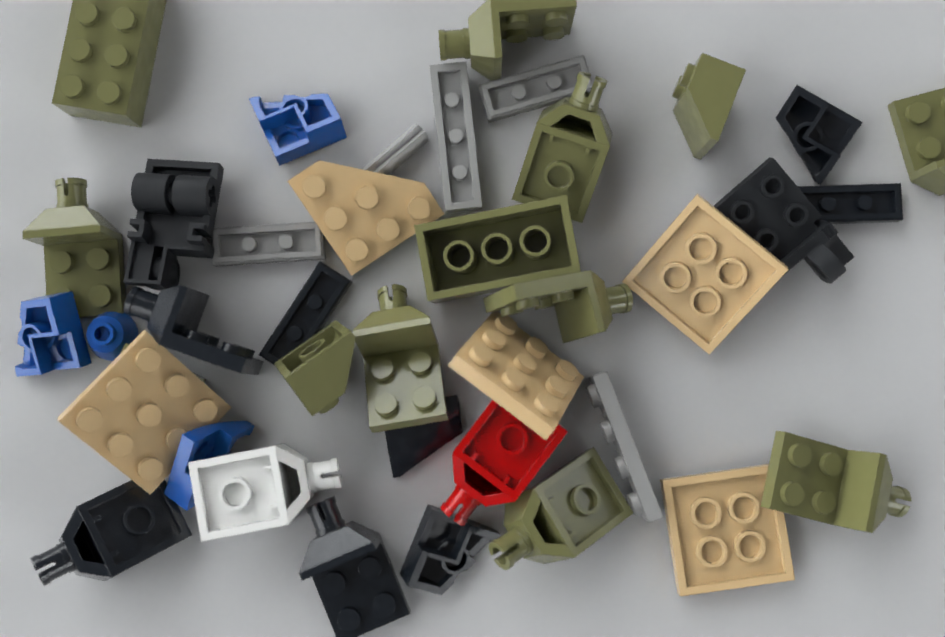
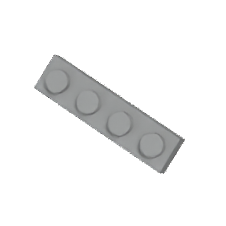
[430,61,482,213]
[586,371,663,523]

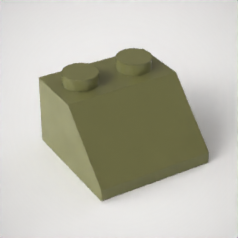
[672,53,746,160]
[274,320,356,416]

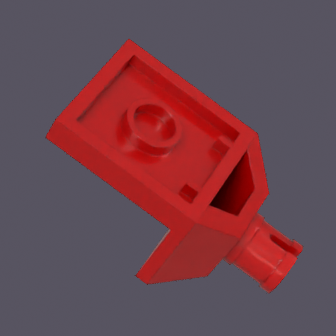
[440,400,568,526]

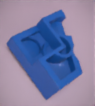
[249,93,347,166]
[15,291,92,377]
[164,420,254,511]

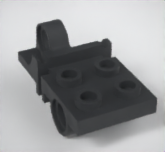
[714,157,854,284]
[124,159,224,291]

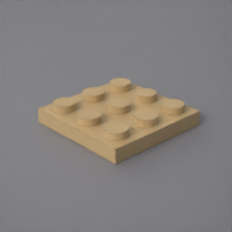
[622,193,788,355]
[448,311,585,440]
[57,330,231,494]
[660,464,795,596]

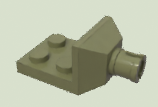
[438,0,577,81]
[512,72,612,223]
[887,88,945,196]
[22,178,126,319]
[483,270,633,343]
[352,284,449,433]
[761,431,911,533]
[489,447,633,570]

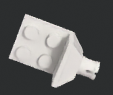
[188,443,342,542]

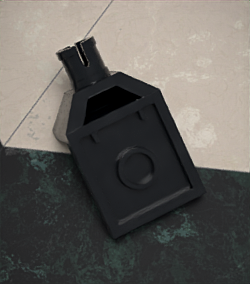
[124,285,263,375]
[30,479,192,586]
[299,496,411,637]

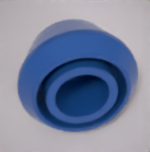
[86,312,139,361]

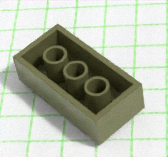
[52,0,167,128]
[414,195,581,303]

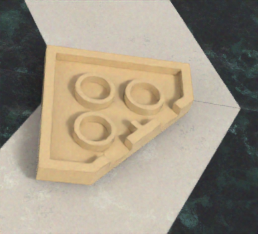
[288,160,444,276]

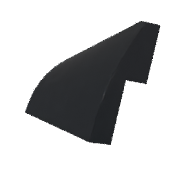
[776,85,863,185]
[385,395,463,478]
[399,504,500,595]

